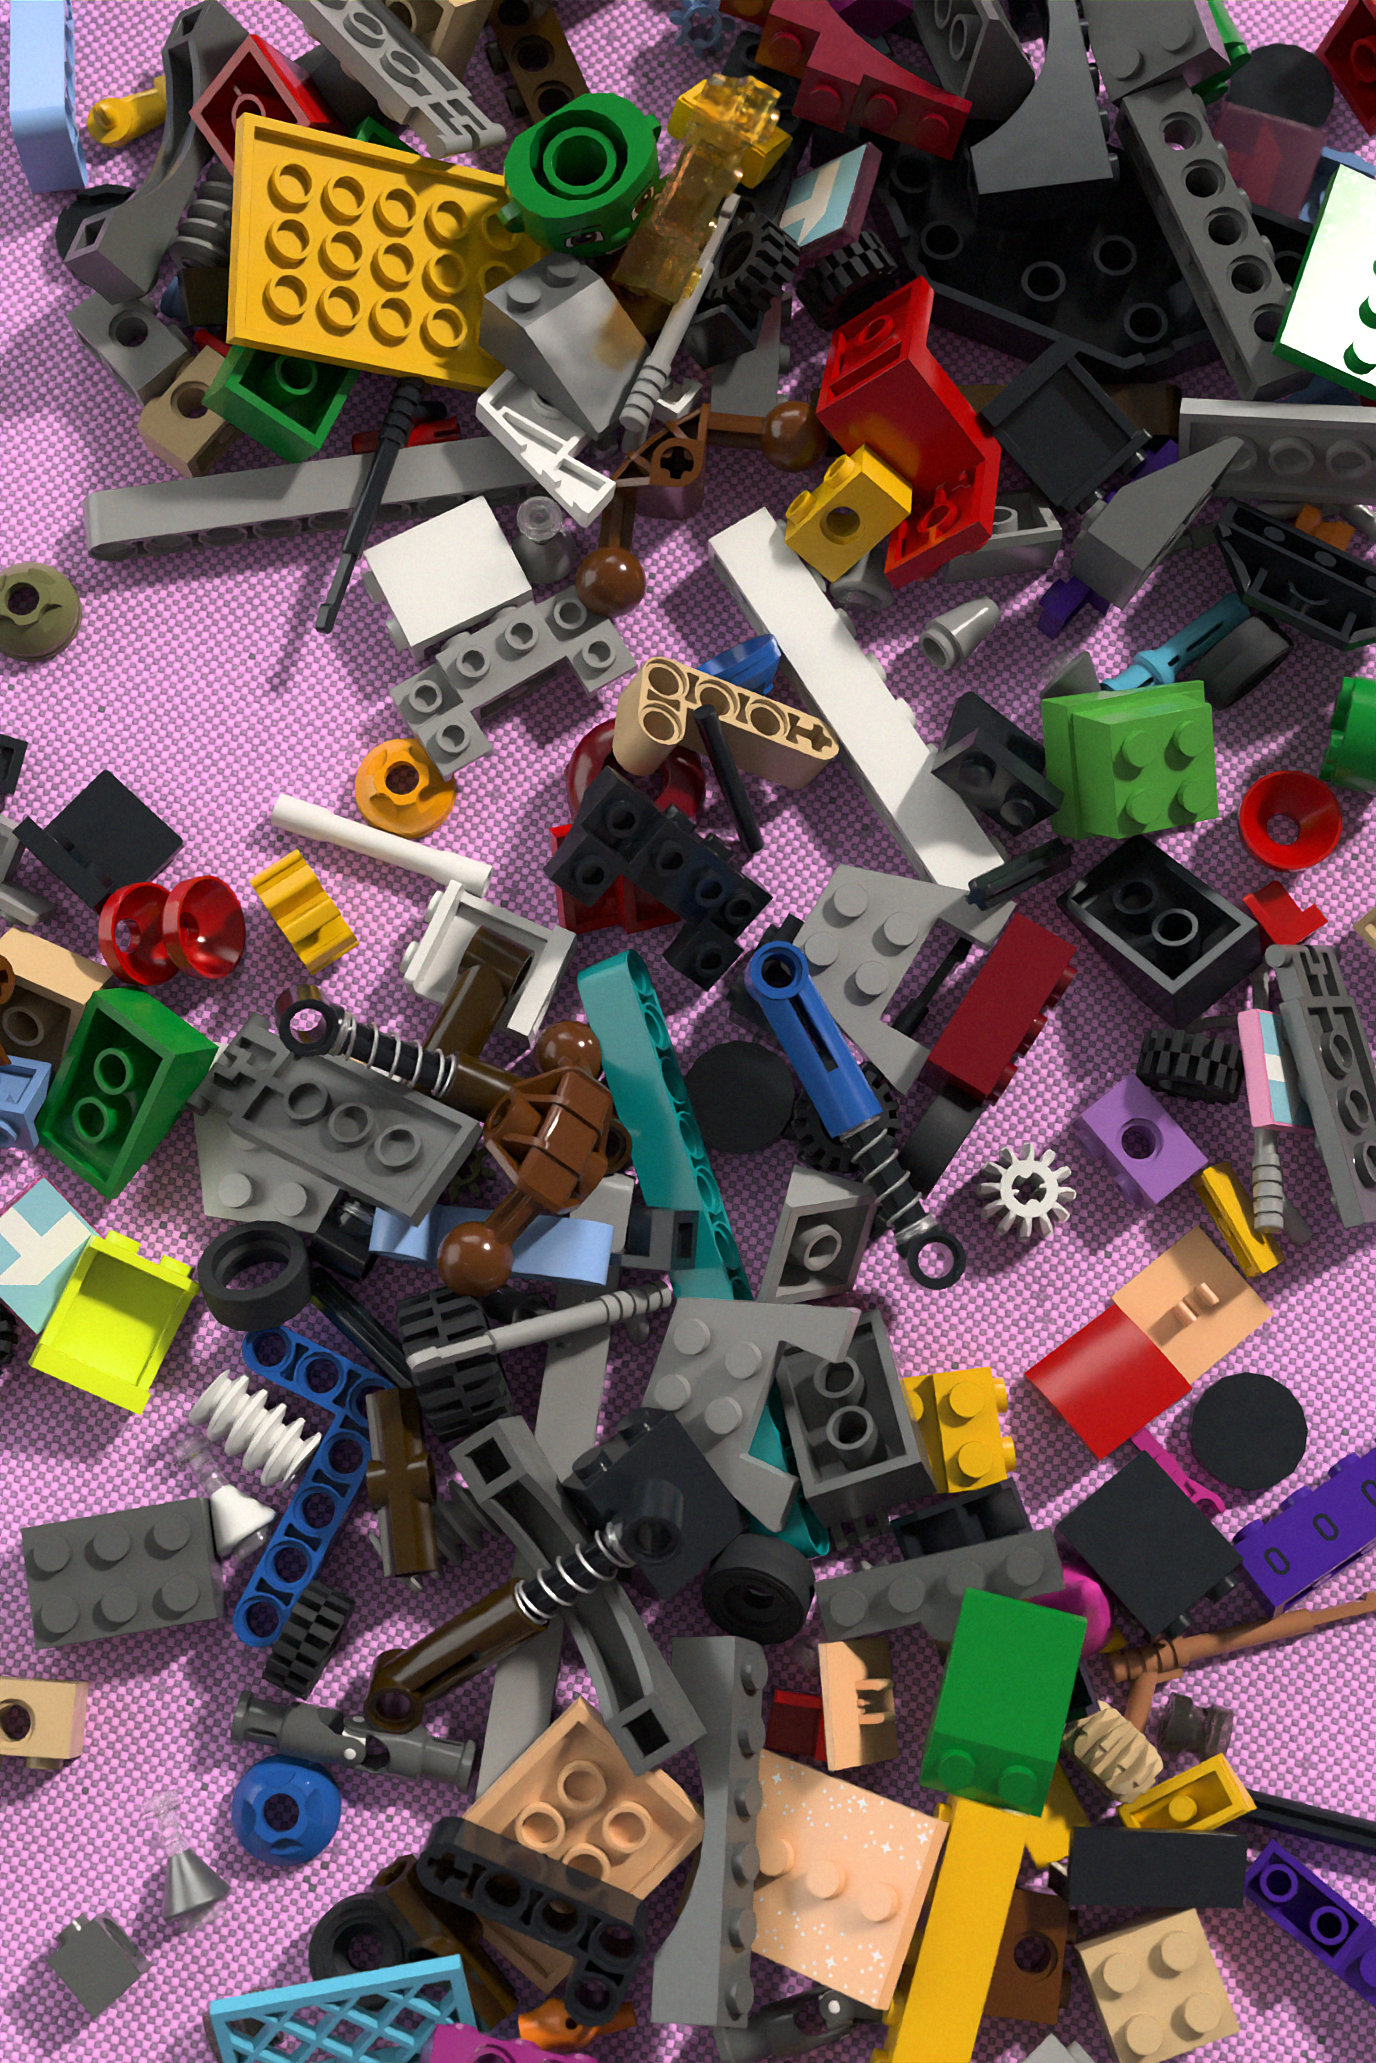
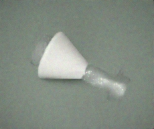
[172,1432,278,1564]

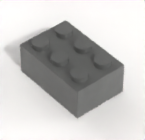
[20,1497,229,1650]

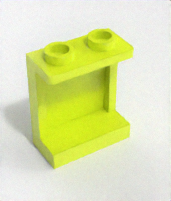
[28,1229,201,1416]

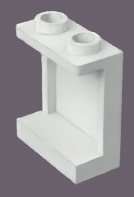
[361,495,535,663]
[400,880,578,1047]

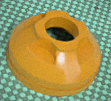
[355,738,457,840]

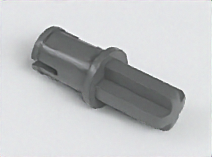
[482,1283,576,1349]

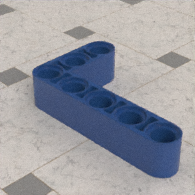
[233,1325,398,1648]

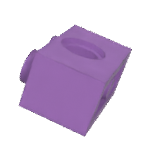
[1072,1072,1209,1212]

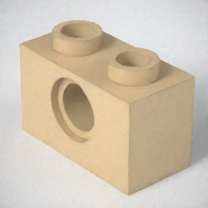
[136,345,243,479]
[0,1676,89,1769]

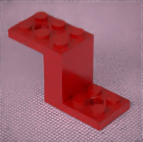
[815,275,1002,590]

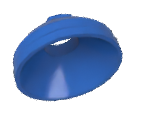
[696,634,781,696]
[231,1753,342,1866]

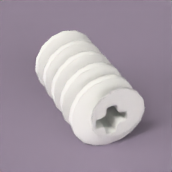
[189,1369,324,1493]

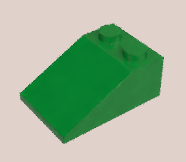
[34,985,219,1200]
[919,1587,1087,1818]

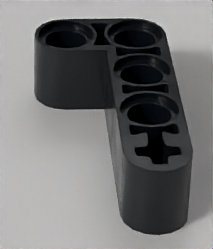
[416,1816,650,2027]

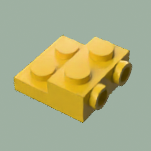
[903,1366,1017,1495]

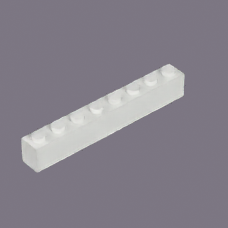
[708,506,1010,891]

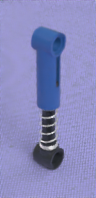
[744,941,966,1291]

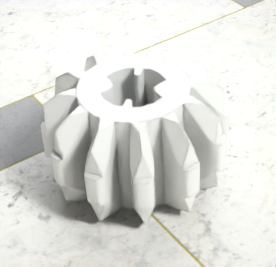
[975,1143,1076,1243]

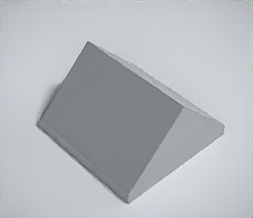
[941,487,1062,584]
[757,1165,878,1304]

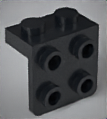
[930,691,1065,837]

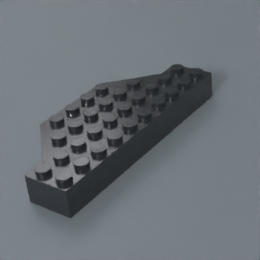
[810,52,1314,384]

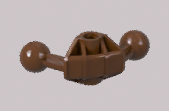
[575,401,830,618]
[436,1020,613,1298]

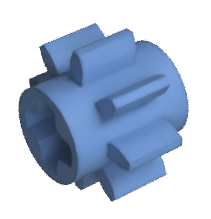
[669,0,735,58]

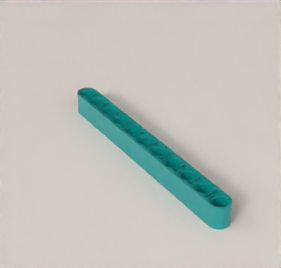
[577,949,830,1561]

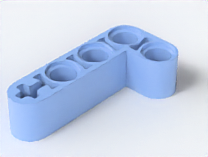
[9,0,88,194]
[368,1203,615,1287]

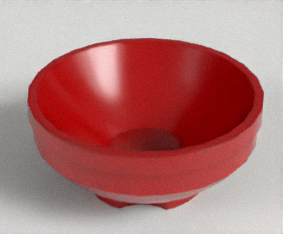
[1237,770,1342,873]
[157,875,246,980]
[98,882,188,987]

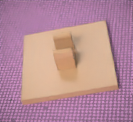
[1110,1225,1274,1385]
[818,1636,899,1771]

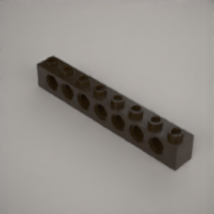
[483,0,682,350]

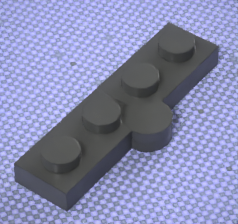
[814,1527,1067,1643]

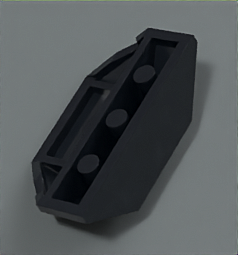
[1213,496,1376,652]

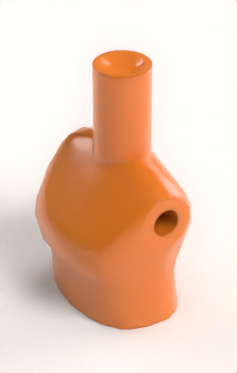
[518,1997,637,2054]

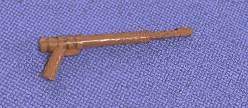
[1106,1591,1376,1734]

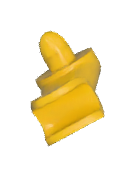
[86,75,167,148]

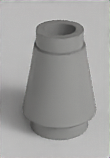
[919,594,1001,670]

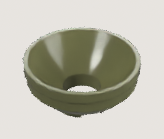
[0,562,83,662]

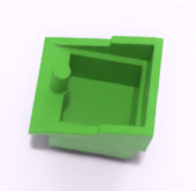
[1041,680,1219,841]

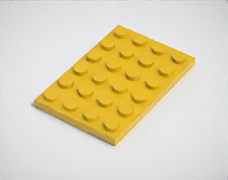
[226,112,550,394]

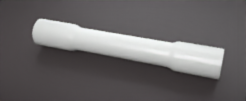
[271,794,494,898]

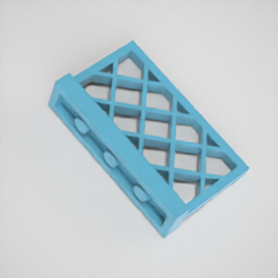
[210,1954,482,2063]

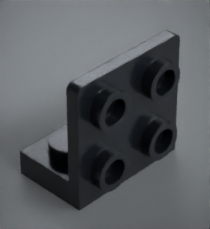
[12,770,185,917]

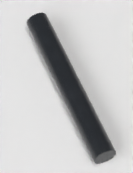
[693,704,765,853]

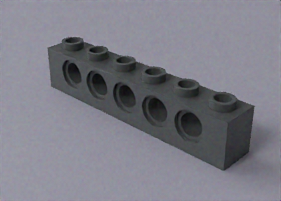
[1114,76,1315,402]

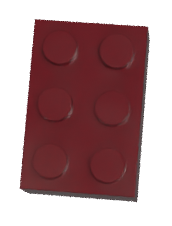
[916,912,1078,1107]

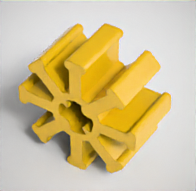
[248,849,360,976]

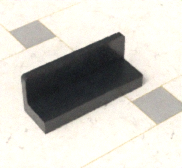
[1047,1826,1248,1909]

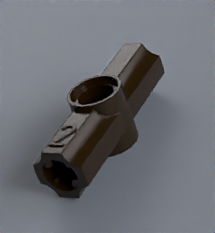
[366,1388,439,1579]
[369,1854,519,2032]

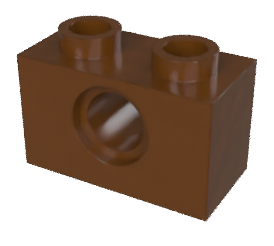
[982,1883,1078,2025]

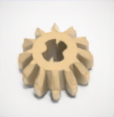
[1060,1700,1164,1804]

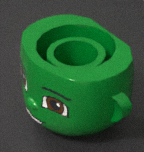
[497,93,662,259]

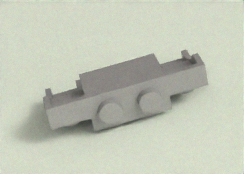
[388,584,638,783]

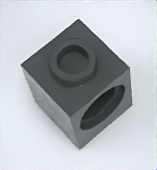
[46,1910,154,2019]

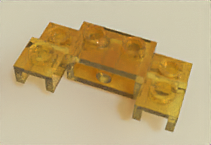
[610,73,780,305]

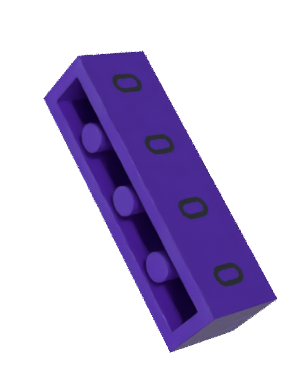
[1232,1438,1376,1620]

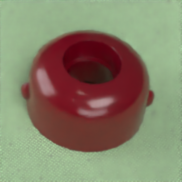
[564,717,707,831]

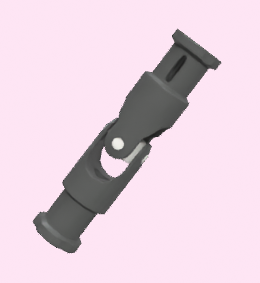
[230,1690,478,1794]
[711,1964,905,2063]

